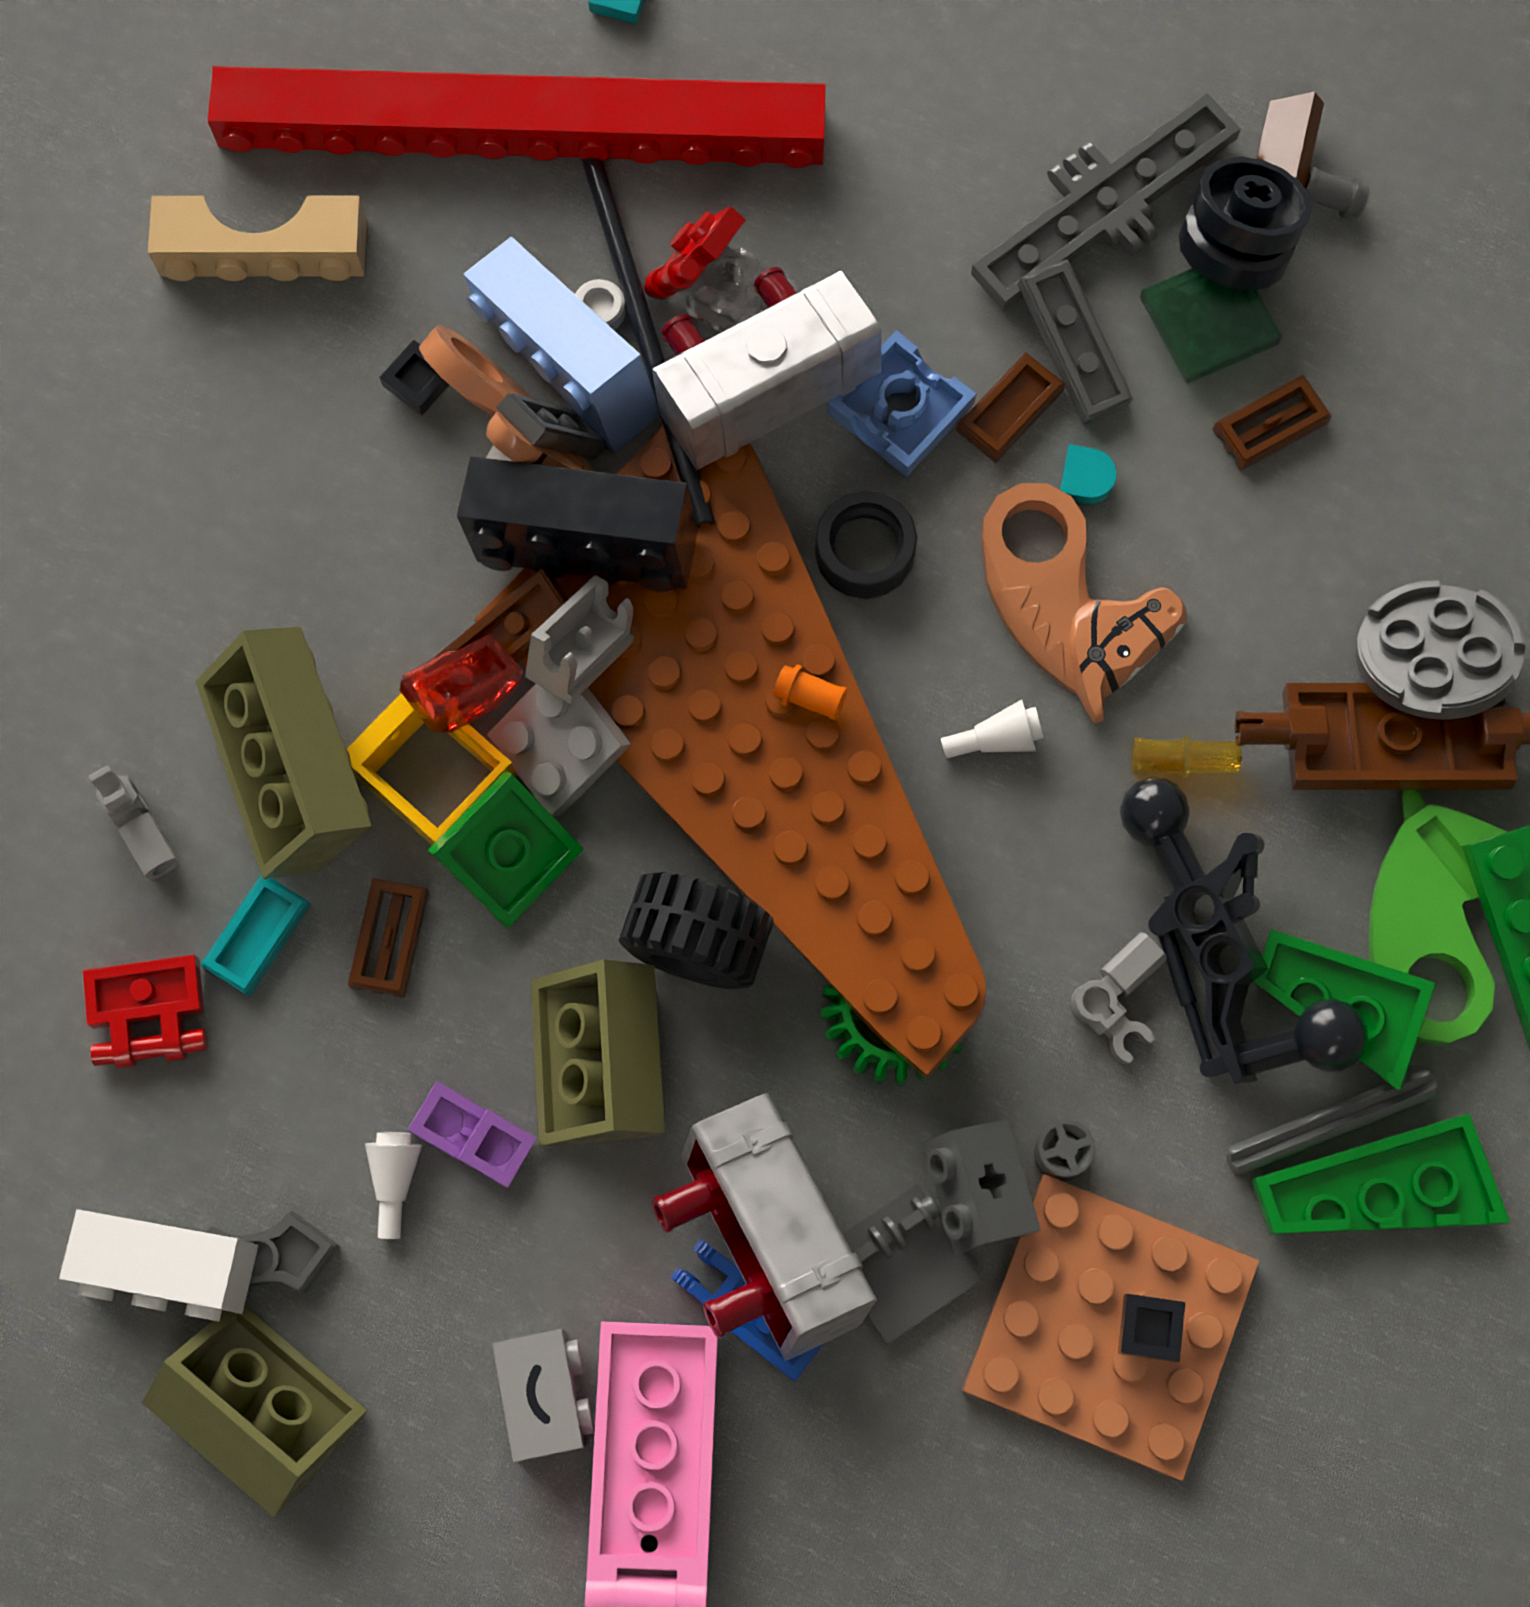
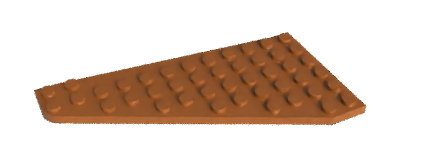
[474,426,986,1079]

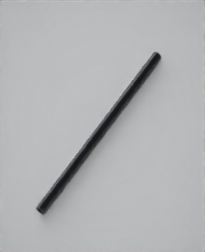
[581,158,715,528]

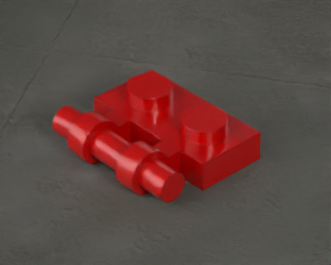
[644,206,746,300]
[83,954,208,1069]

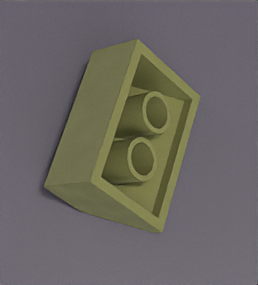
[531,959,665,1147]
[142,1306,367,1517]

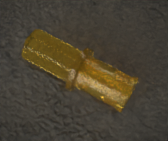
[1131,735,1242,778]

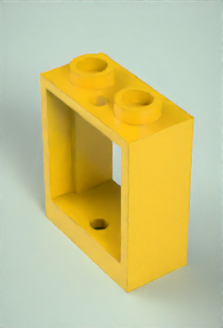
[347,678,517,846]

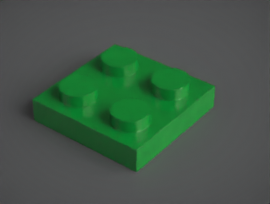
[427,771,584,929]

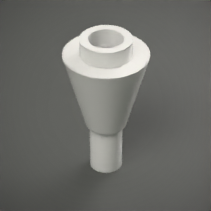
[941,699,1044,759]
[365,1132,422,1239]

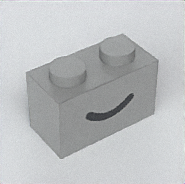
[492,1329,595,1462]

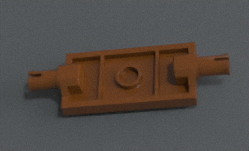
[1234,683,1530,790]

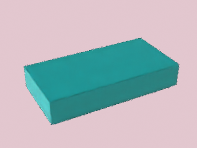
[200,875,311,997]

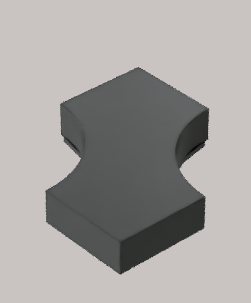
[206,1211,340,1293]

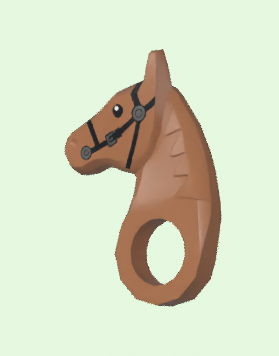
[981,483,1187,724]

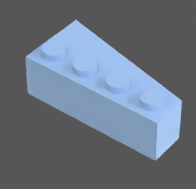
[463,236,660,453]

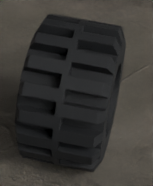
[618,872,774,989]

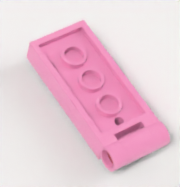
[585,1322,718,1607]

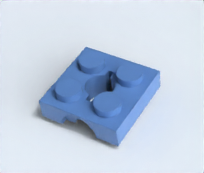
[827,330,976,477]

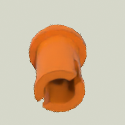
[773,664,848,721]

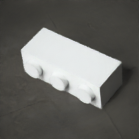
[59,1209,258,1322]

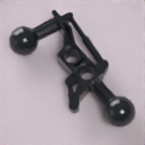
[1120,777,1368,1084]

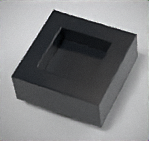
[379,339,449,416]
[1118,1294,1186,1362]

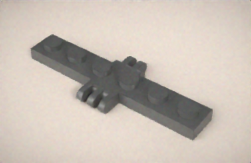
[971,93,1241,311]

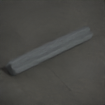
[1225,1069,1439,1176]

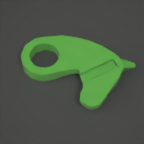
[1368,790,1507,1047]

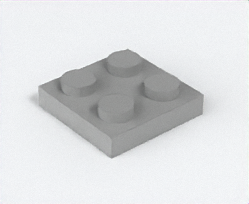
[487,684,632,817]

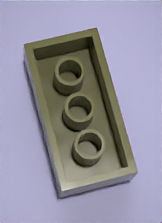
[195,627,372,879]

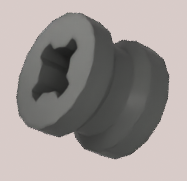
[1033,1120,1095,1181]

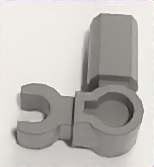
[88,764,180,881]
[1070,932,1167,1065]

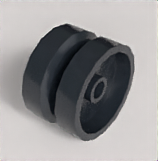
[1178,156,1312,291]

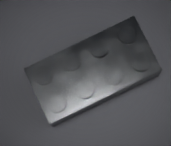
[457,456,698,592]

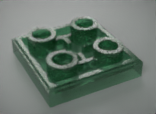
[1140,268,1283,384]

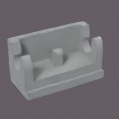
[525,575,634,704]

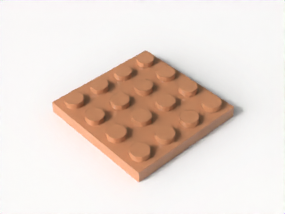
[962,1174,1259,1481]

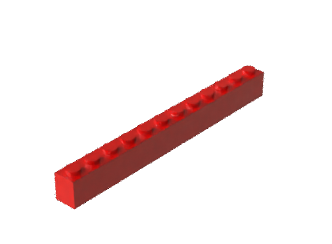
[207,66,826,168]

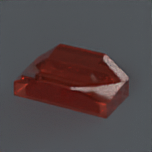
[399,633,523,733]

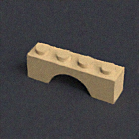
[148,196,367,281]

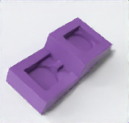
[407,1081,537,1188]

